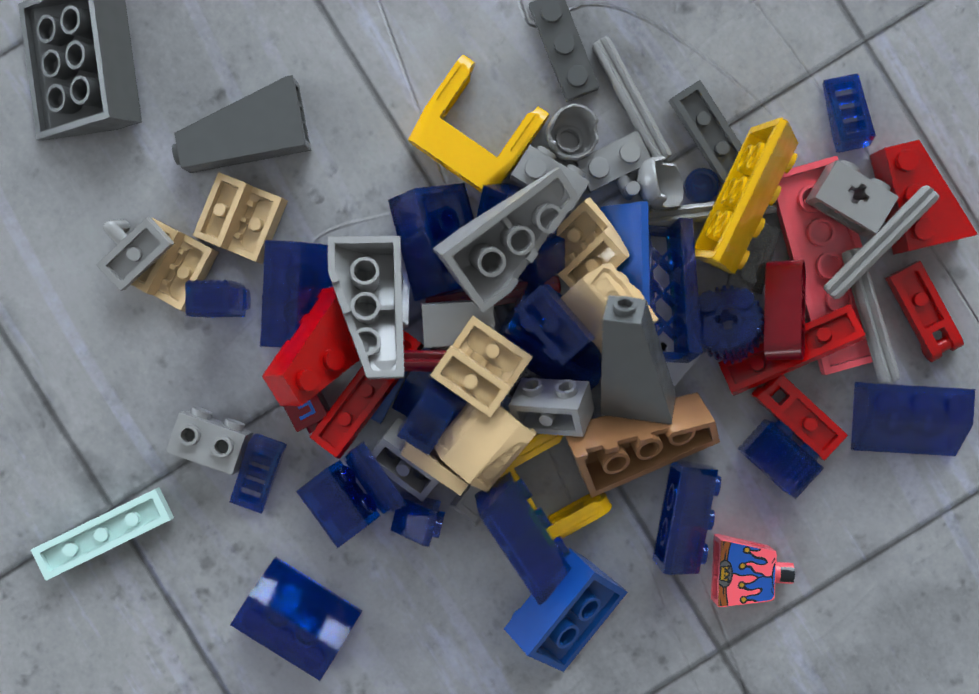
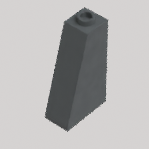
[172,75,311,173]
[600,295,676,425]

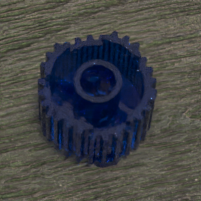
[691,285,764,364]

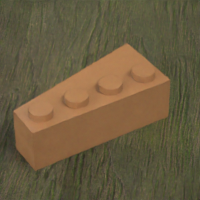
[565,392,720,498]

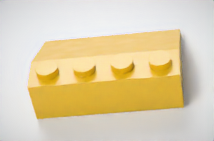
[690,117,798,274]

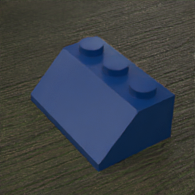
[600,201,650,306]
[504,548,628,672]

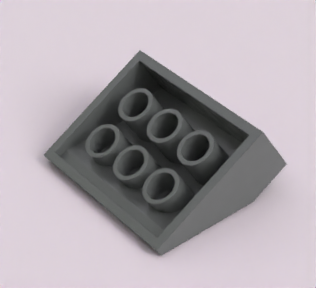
[18,0,142,141]

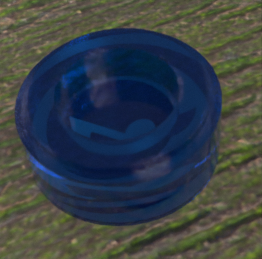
[683,168,720,203]

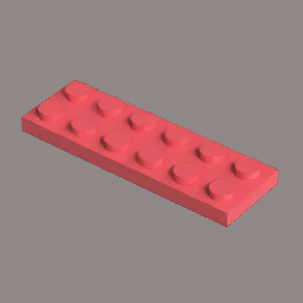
[776,156,873,375]

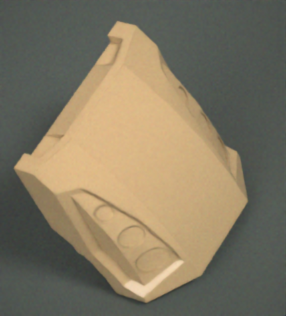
[560,263,658,353]
[432,403,537,492]

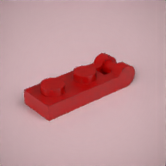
[885,261,964,362]
[751,375,848,461]

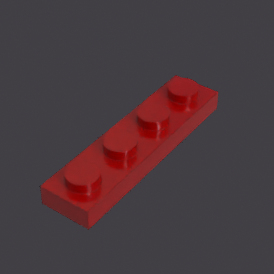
[718,304,867,396]
[309,330,424,459]

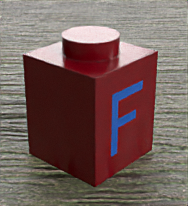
[283,391,330,434]

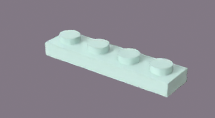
[31,487,174,581]

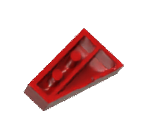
[870,140,978,255]
[262,287,360,406]

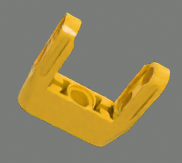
[408,55,550,197]
[486,434,612,554]

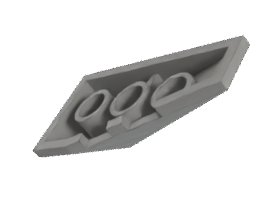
[433,167,579,313]
[328,236,404,379]

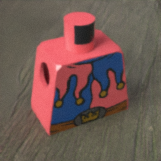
[711,534,795,607]

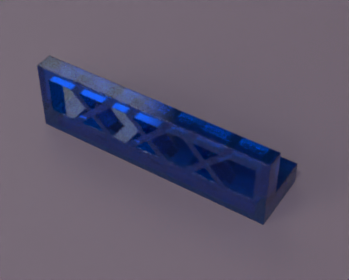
[649,217,703,363]

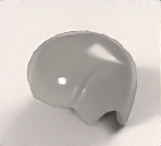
[546,104,599,162]
[637,156,684,210]

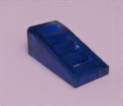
[822,73,876,153]
[229,434,287,514]

